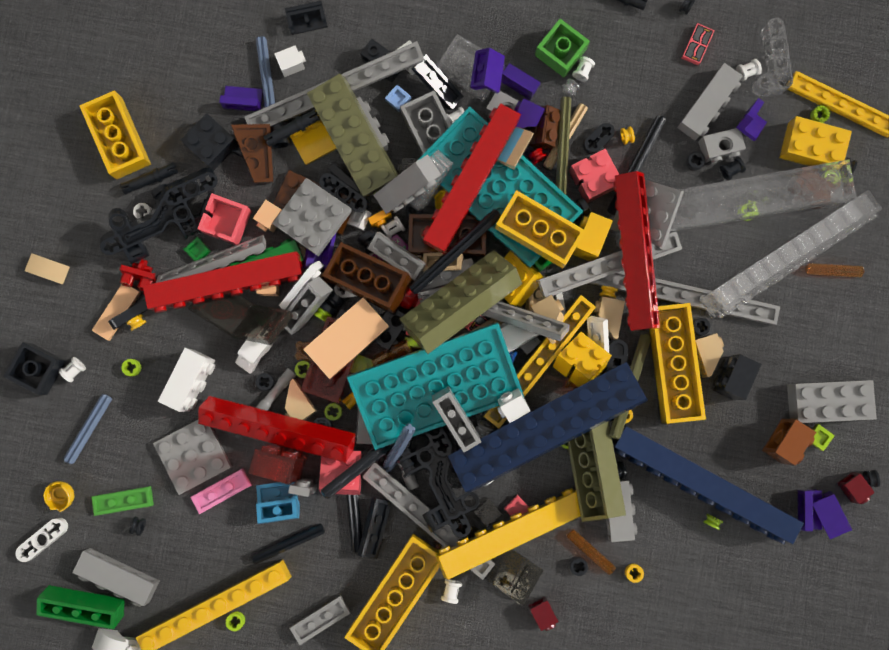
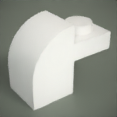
[235,327,275,374]
[92,628,141,650]

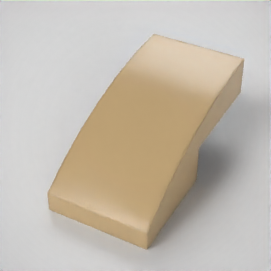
[25,253,70,284]

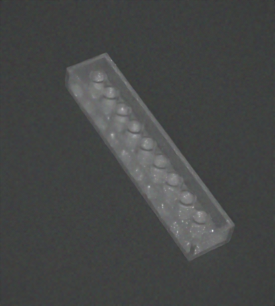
[670,159,857,233]
[699,190,882,319]

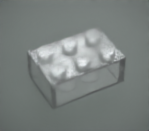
[437,34,505,102]

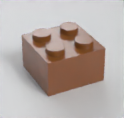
[762,419,816,466]

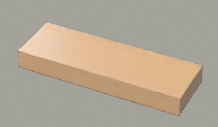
[92,284,141,341]

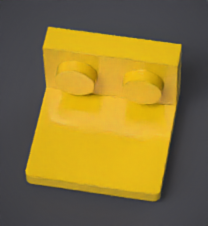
[290,115,337,165]

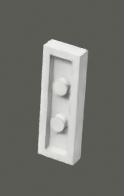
[279,261,324,311]

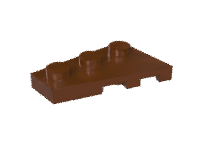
[231,124,273,182]

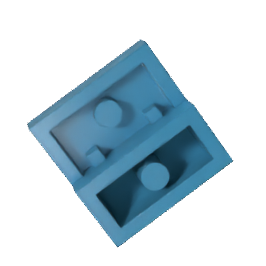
[256,480,300,524]

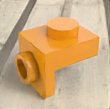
[368,210,393,228]

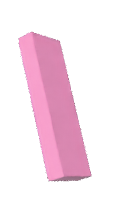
[190,468,252,514]

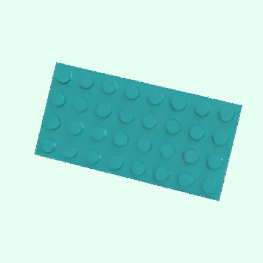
[417,106,583,268]
[347,322,524,450]

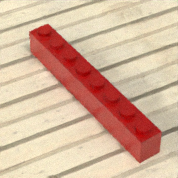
[422,103,521,254]
[614,171,660,331]
[143,251,304,313]
[198,396,356,463]

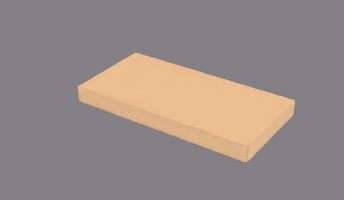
[303,298,389,379]

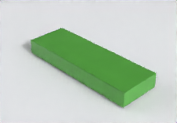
[91,486,154,516]

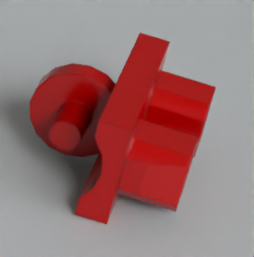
[119,259,157,291]

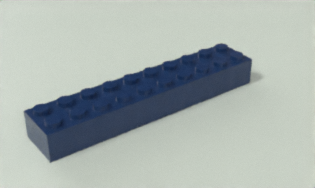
[448,362,648,492]
[612,426,804,545]

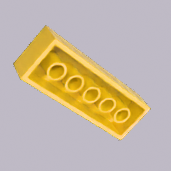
[649,303,706,424]
[344,534,440,650]

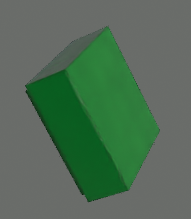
[183,237,211,261]

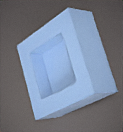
[385,85,411,112]

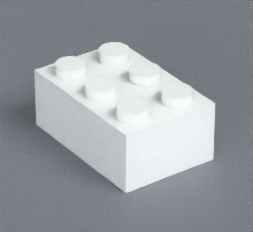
[158,348,215,412]

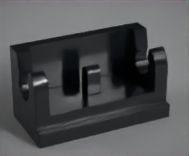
[285,1,328,35]

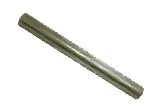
[556,97,571,195]
[609,334,651,439]

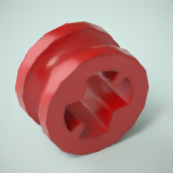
[528,148,547,165]

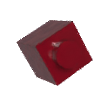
[837,472,875,504]
[528,597,559,631]

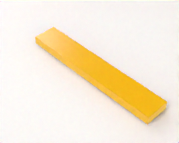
[786,71,889,138]

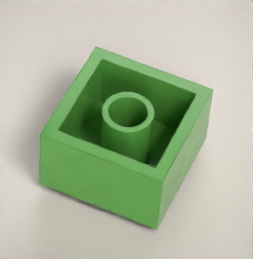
[535,19,590,78]

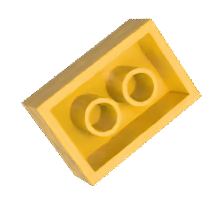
[779,116,852,171]

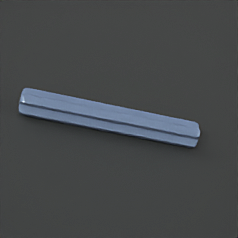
[256,36,275,107]
[63,394,112,464]
[383,424,415,472]

